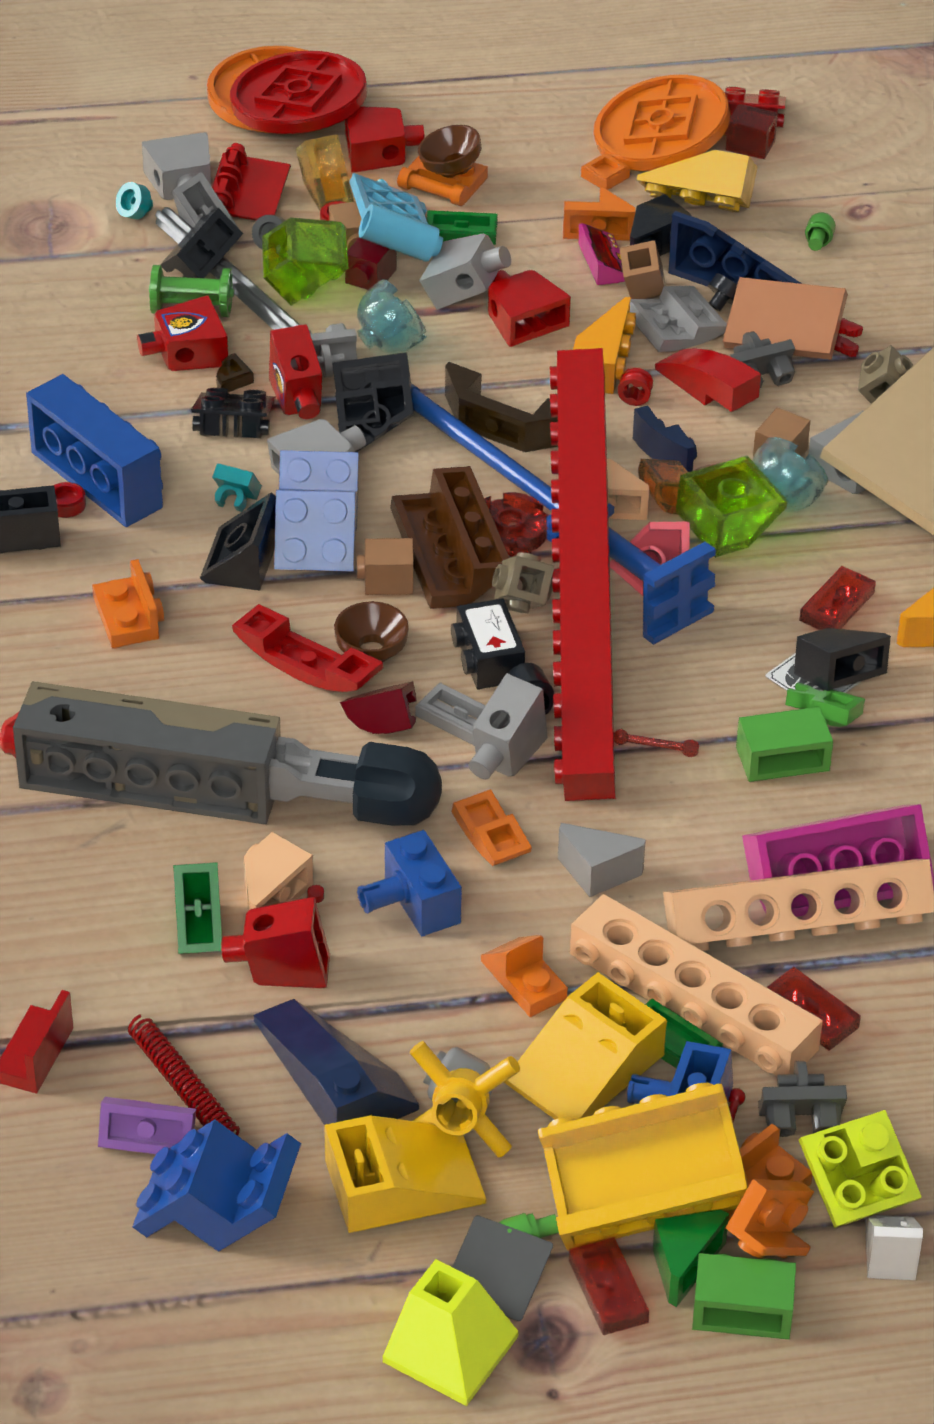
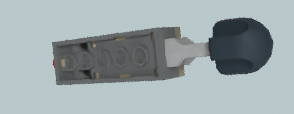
[0,681,442,826]

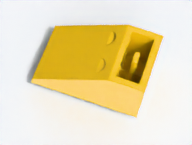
[637,150,758,212]
[504,972,667,1120]
[324,1115,486,1233]

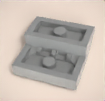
[630,286,727,352]

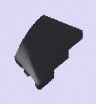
[332,352,414,452]

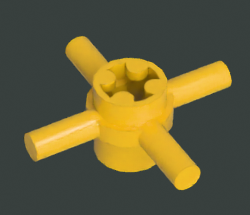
[409,1041,520,1158]

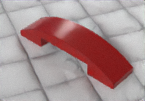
[232,604,384,692]

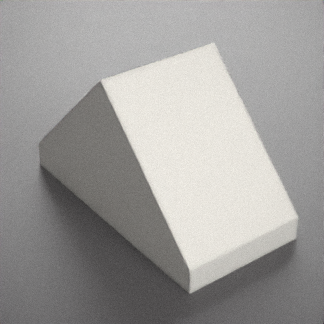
[865,1215,923,1280]

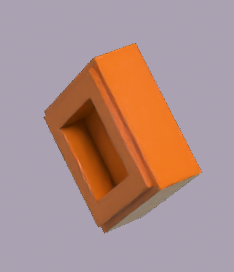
[581,153,630,190]

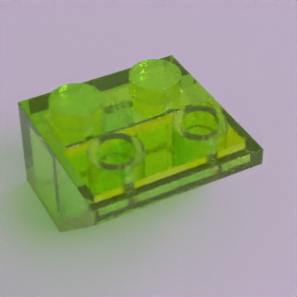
[262,217,348,306]

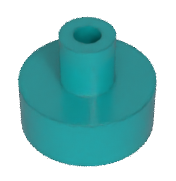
[116,182,153,220]

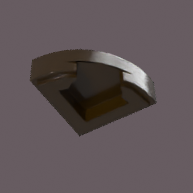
[216,353,254,392]

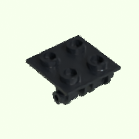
[191,388,276,438]

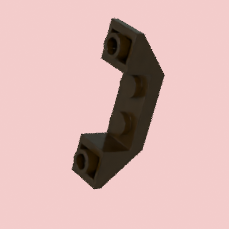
[445,362,558,452]

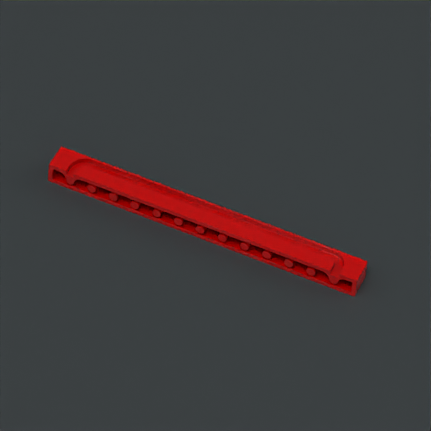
[550,348,616,801]

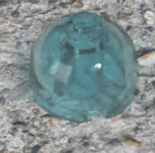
[357,279,427,354]
[749,437,828,512]

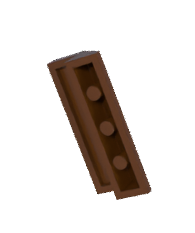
[390,466,509,609]

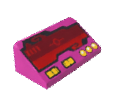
[578,223,625,285]

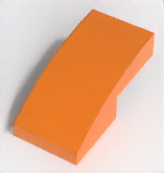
[451,789,532,866]

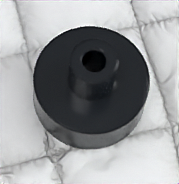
[708,273,737,312]

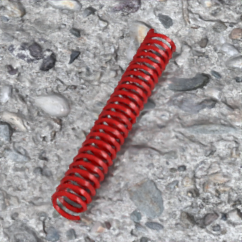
[128,1014,240,1136]

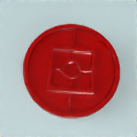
[230,51,367,134]

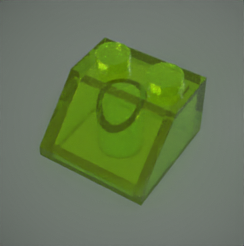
[675,456,788,558]

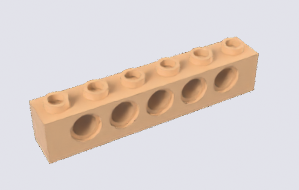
[663,859,934,951]
[570,894,823,1076]

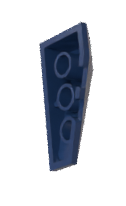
[668,211,802,287]
[254,999,419,1125]

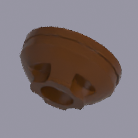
[418,125,482,178]
[334,601,409,662]

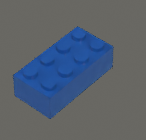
[26,374,163,528]

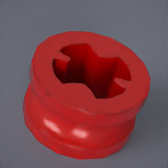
[618,368,653,406]

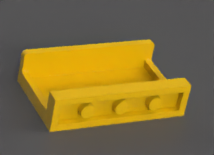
[538,1083,749,1251]

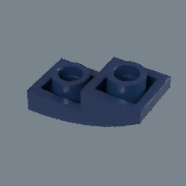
[632,405,697,477]

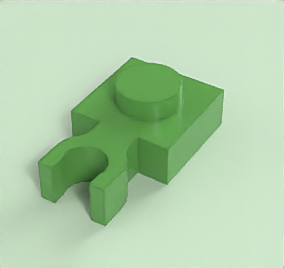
[785,682,865,727]

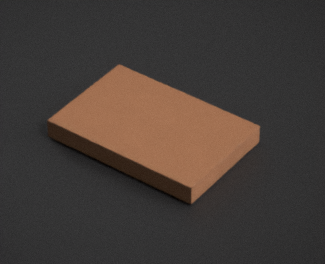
[723,277,848,360]

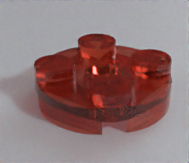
[484,492,549,557]

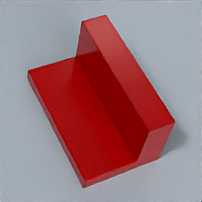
[0,990,74,1094]

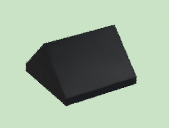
[200,492,276,591]

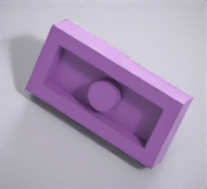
[98,1097,196,1154]

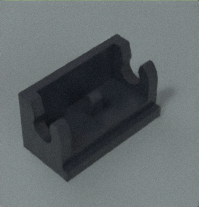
[160,207,244,278]

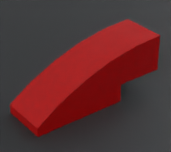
[655,348,761,412]

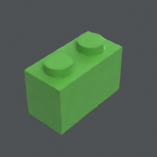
[736,707,833,782]
[692,1253,796,1340]

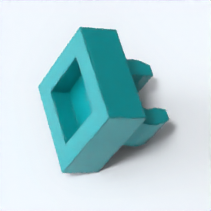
[212,463,262,512]

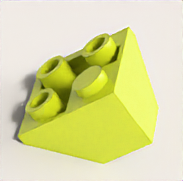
[799,1110,922,1228]
[383,1259,519,1406]

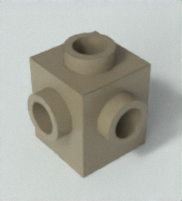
[858,345,913,404]
[492,552,554,613]

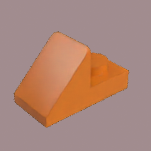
[563,187,635,241]
[481,935,568,1017]

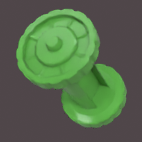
[149,265,234,317]

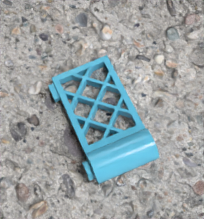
[349,173,443,262]

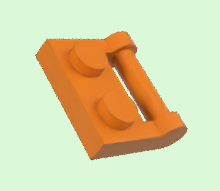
[397,156,488,206]

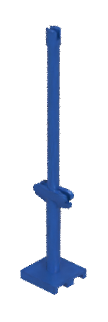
[411,383,716,645]

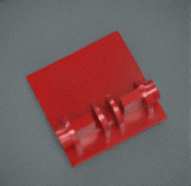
[724,87,786,130]
[212,143,291,220]

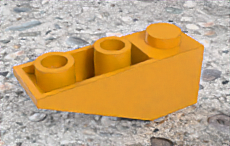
[573,297,636,394]

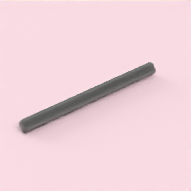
[155,207,300,330]

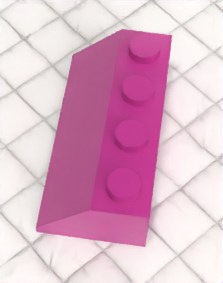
[742,804,934,917]

